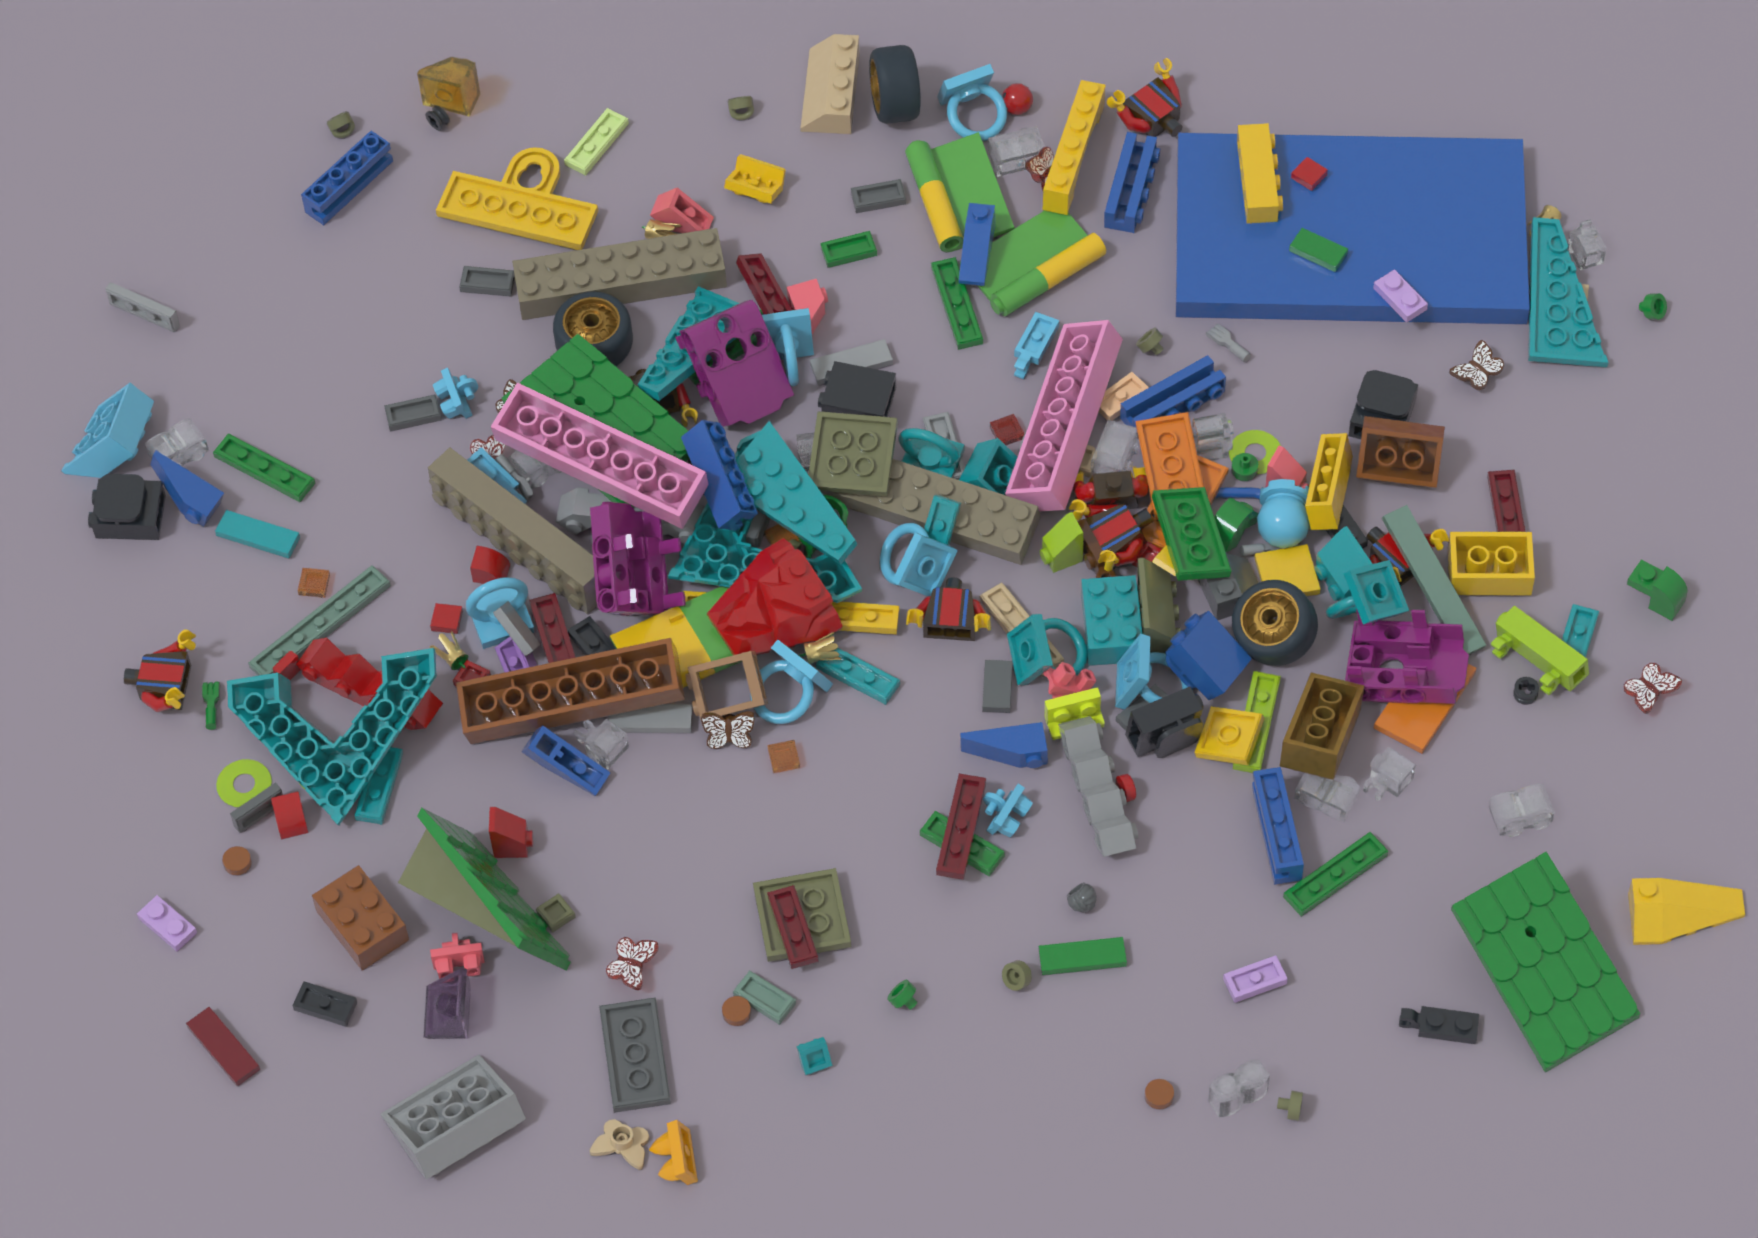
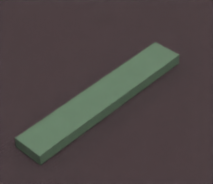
[1382,505,1486,655]
[248,565,391,676]

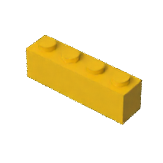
[1237,123,1283,224]
[1305,433,1353,530]

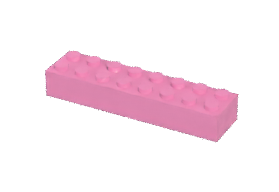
[1005,320,1123,512]
[491,383,709,529]

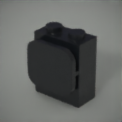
[818,361,896,417]
[1348,370,1418,439]
[88,474,166,540]
[1125,686,1204,758]

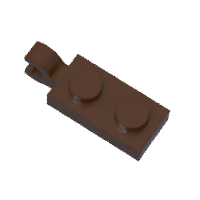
[1077,519,1116,578]

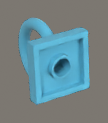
[937,64,1007,141]
[762,308,814,387]
[880,523,958,596]
[465,577,535,649]
[1115,633,1193,709]
[750,639,833,724]

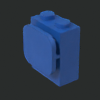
[1165,611,1252,701]

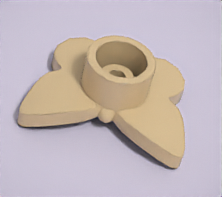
[590,1119,649,1170]

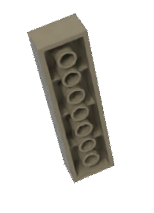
[512,228,727,320]
[427,447,597,615]
[820,459,1040,565]

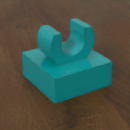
[796,1037,833,1075]

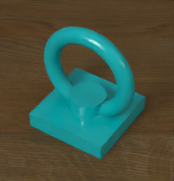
[898,428,965,478]
[1325,560,1409,625]
[1007,614,1087,685]

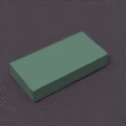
[733,970,796,1025]

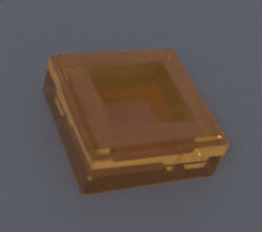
[764,524,801,545]
[298,568,330,598]
[767,740,800,773]

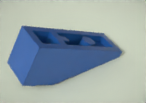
[959,203,996,286]
[150,450,224,527]
[960,722,1048,768]
[522,726,611,796]

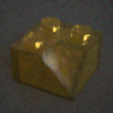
[417,57,481,117]

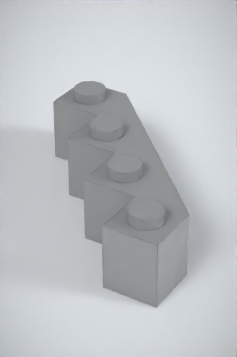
[556,487,704,544]
[1058,716,1138,857]

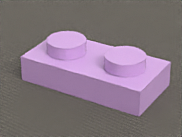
[1373,269,1428,323]
[137,895,197,952]
[1223,955,1288,1003]

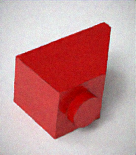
[489,807,533,858]

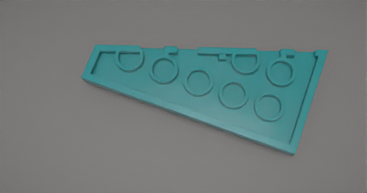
[1528,217,1609,367]
[638,286,739,401]
[736,421,858,565]

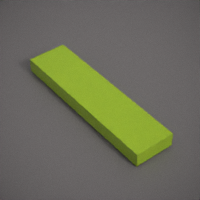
[1233,671,1281,773]

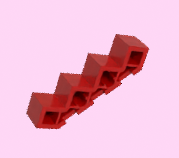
[296,638,443,730]

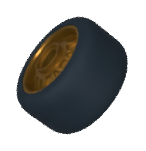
[869,45,921,124]
[553,292,633,366]
[1232,580,1318,666]

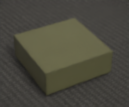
[536,893,576,933]

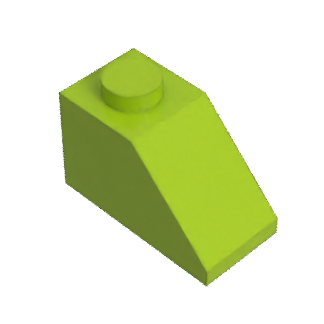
[1040,512,1083,573]

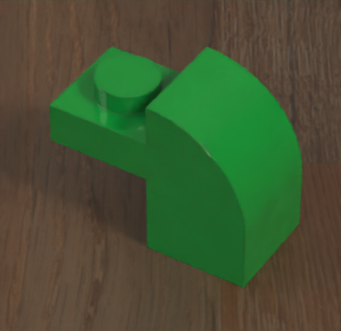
[1214,498,1259,552]
[1627,559,1688,621]

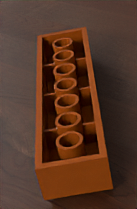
[456,638,685,744]

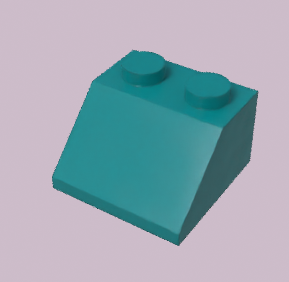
[959,438,1018,495]
[1314,526,1373,601]

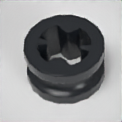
[425,105,450,131]
[1513,677,1539,705]

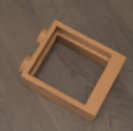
[685,651,768,719]

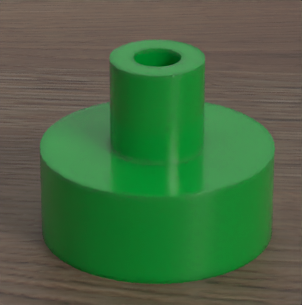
[1639,293,1667,320]
[1231,453,1258,481]
[887,979,917,1010]

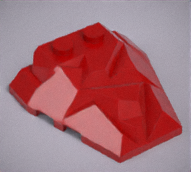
[707,538,843,655]

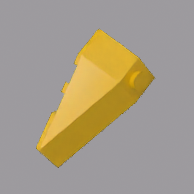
[1628,878,1745,945]

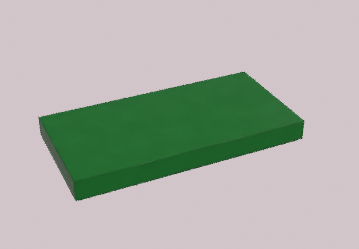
[1152,487,1232,581]

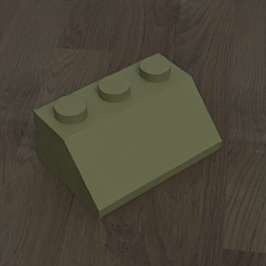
[1137,558,1181,654]

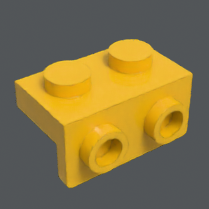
[724,154,786,204]

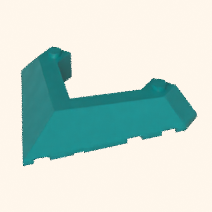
[668,430,862,603]
[227,648,437,826]

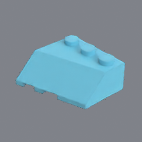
[61,383,154,478]

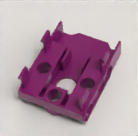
[675,300,794,427]
[590,502,686,616]
[1345,609,1469,704]

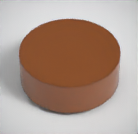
[222,846,252,875]
[722,996,751,1026]
[1145,1079,1174,1110]

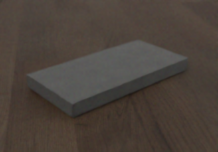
[599,997,671,1113]

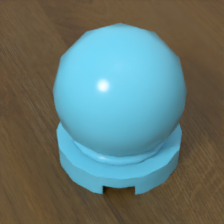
[1257,479,1310,549]

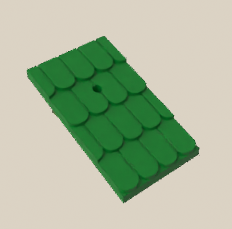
[501,334,689,507]
[398,807,571,971]
[1451,851,1640,1073]

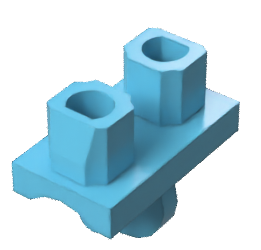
[432,367,479,419]
[983,783,1033,837]

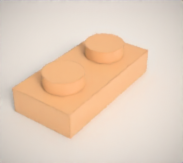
[1098,372,1149,423]

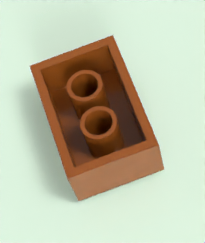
[1356,416,1445,488]
[312,865,409,971]

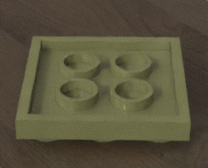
[808,411,898,497]
[753,868,851,962]

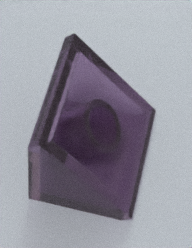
[423,967,471,1039]

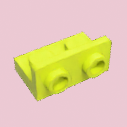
[1044,687,1105,740]

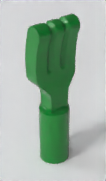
[202,681,220,730]

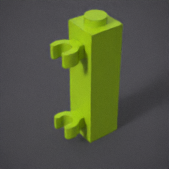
[1491,605,1589,695]

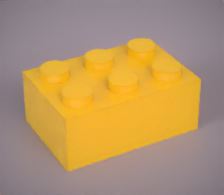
[1447,532,1535,595]

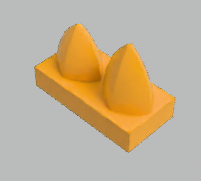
[649,1120,698,1185]

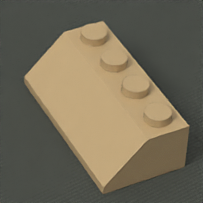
[800,34,860,134]

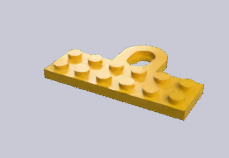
[436,148,598,250]

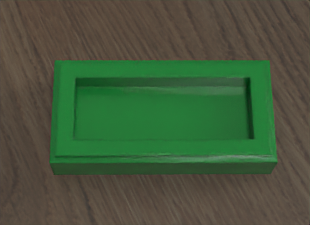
[1289,228,1348,272]
[820,231,877,268]

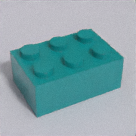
[1081,575,1142,666]

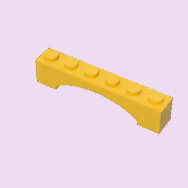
[1042,80,1106,215]

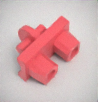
[1043,662,1096,699]
[430,932,485,980]

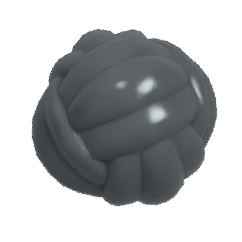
[1067,882,1097,913]

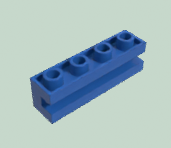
[301,130,393,225]
[1104,132,1161,233]
[1120,355,1226,440]
[681,420,758,531]
[1252,767,1304,885]

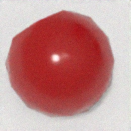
[1002,83,1033,115]

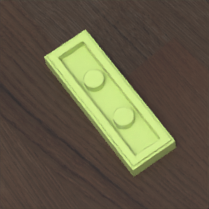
[564,108,629,176]

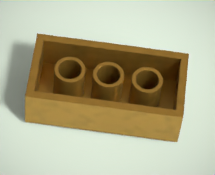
[1280,672,1365,780]

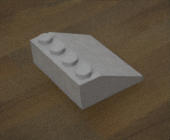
[381,1055,526,1179]

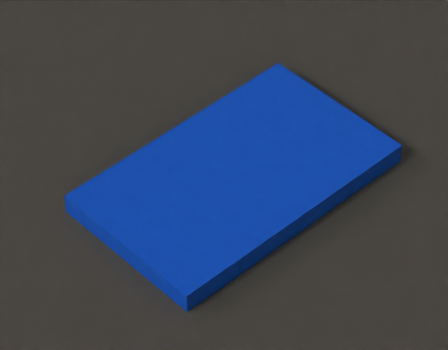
[1176,133,1529,325]

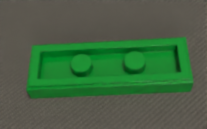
[920,811,1005,876]
[1038,937,1127,975]

